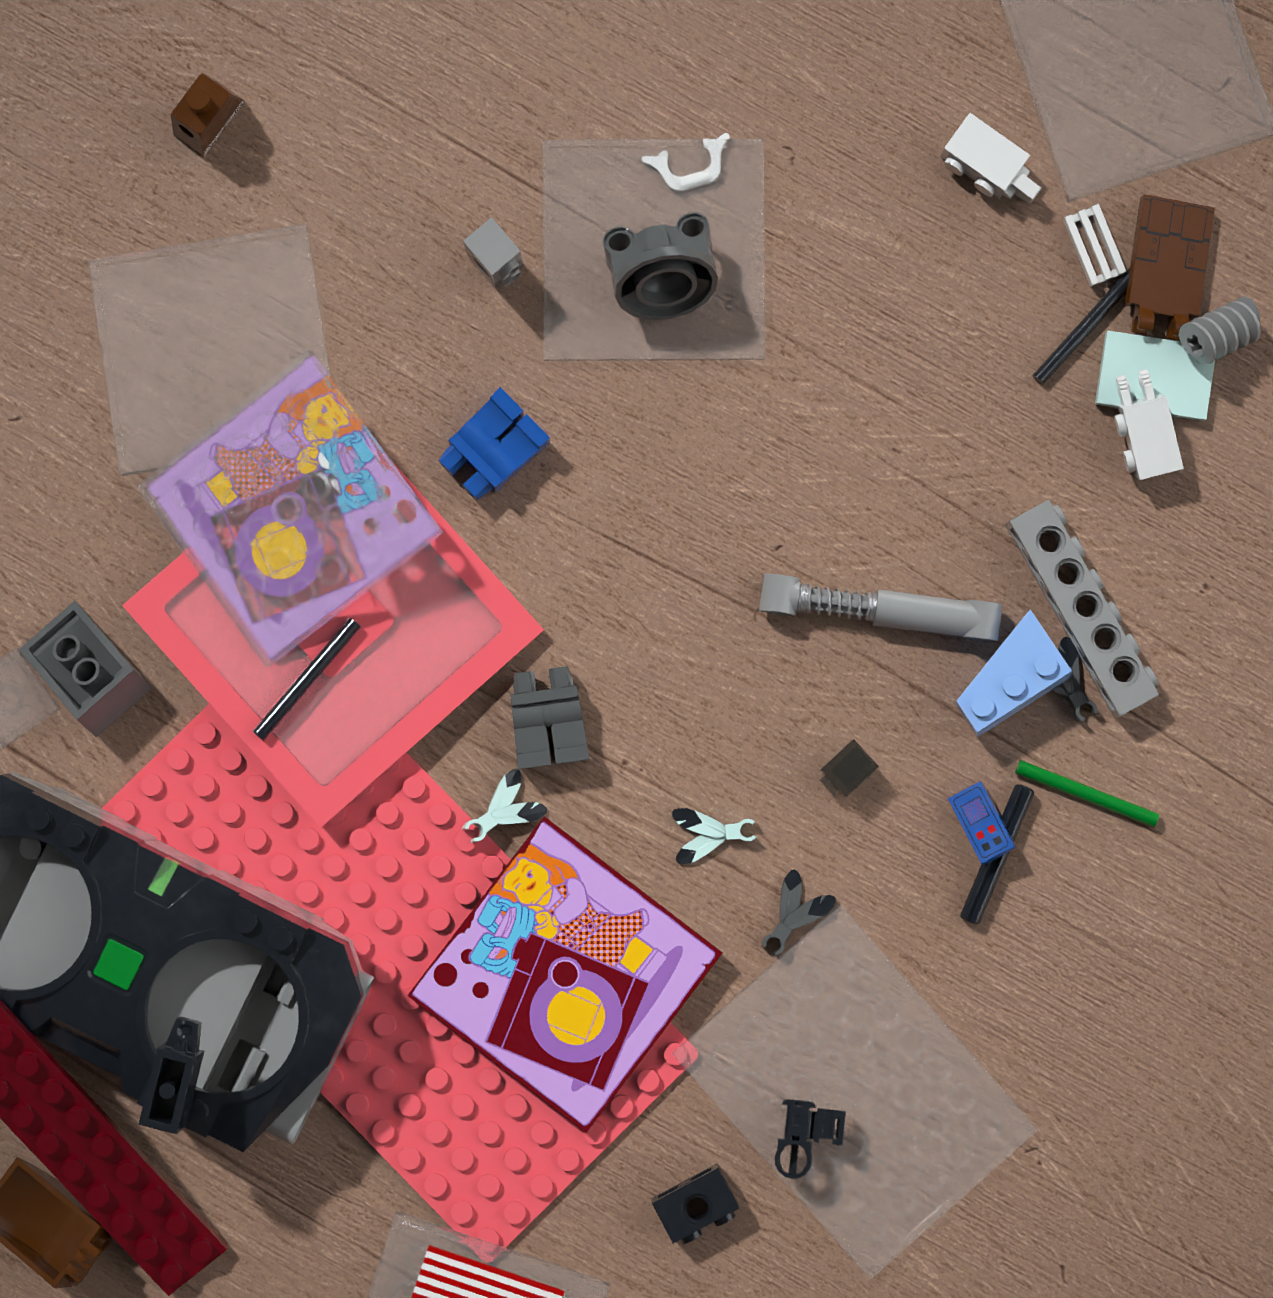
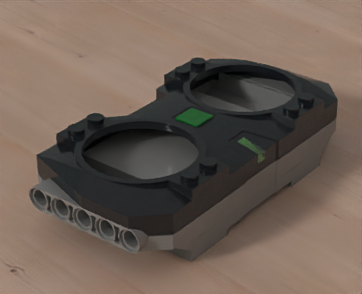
[0,772,375,1152]

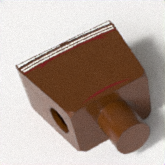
[171,73,245,157]

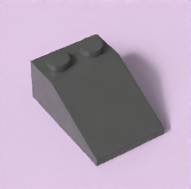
[19,601,152,737]

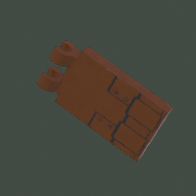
[1124,194,1215,341]

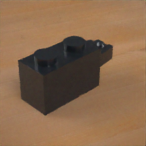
[138,1017,205,1134]

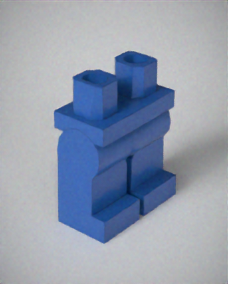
[439,387,550,501]

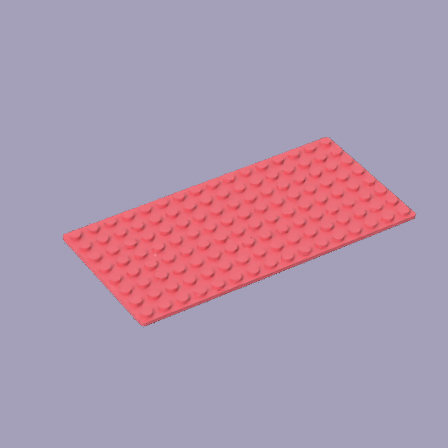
[102,704,698,1262]

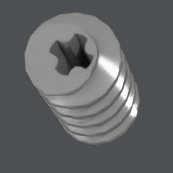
[1178,296,1261,365]

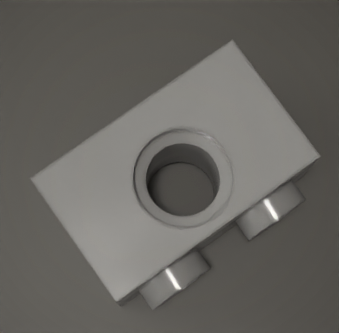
[463,217,523,289]

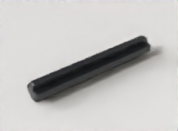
[960,784,1034,925]

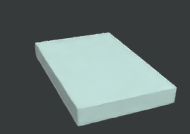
[1095,330,1215,421]

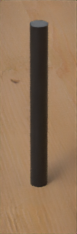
[1032,268,1130,385]
[252,618,361,741]

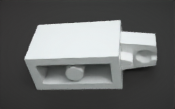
[940,113,1041,204]

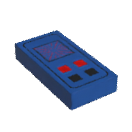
[948,781,1017,865]

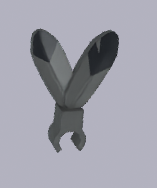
[1051,637,1098,723]
[761,869,836,956]

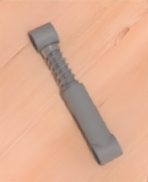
[759,574,1003,642]

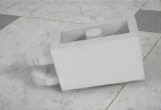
[1114,369,1184,480]

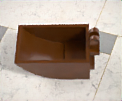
[0,1157,112,1288]

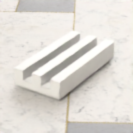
[1063,204,1126,287]

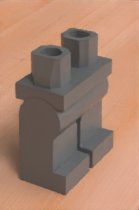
[510,666,590,769]

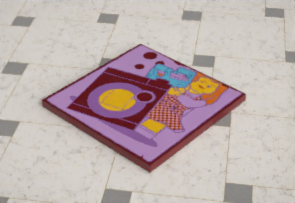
[407,816,723,1133]

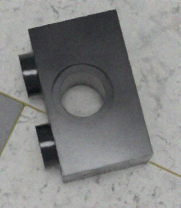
[651,1163,740,1244]

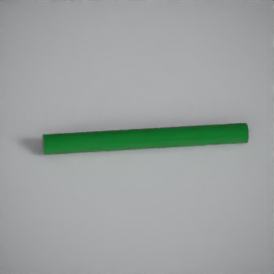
[1015,760,1159,827]

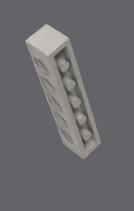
[1005,499,1159,718]

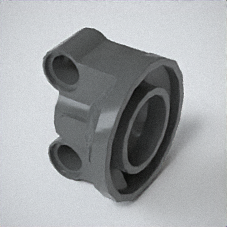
[603,212,718,320]

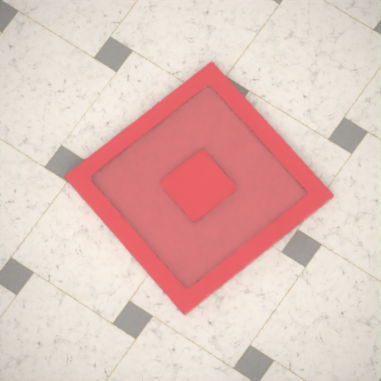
[122,438,544,828]

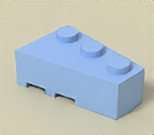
[956,610,1072,738]

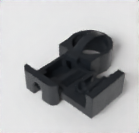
[774,1099,846,1179]

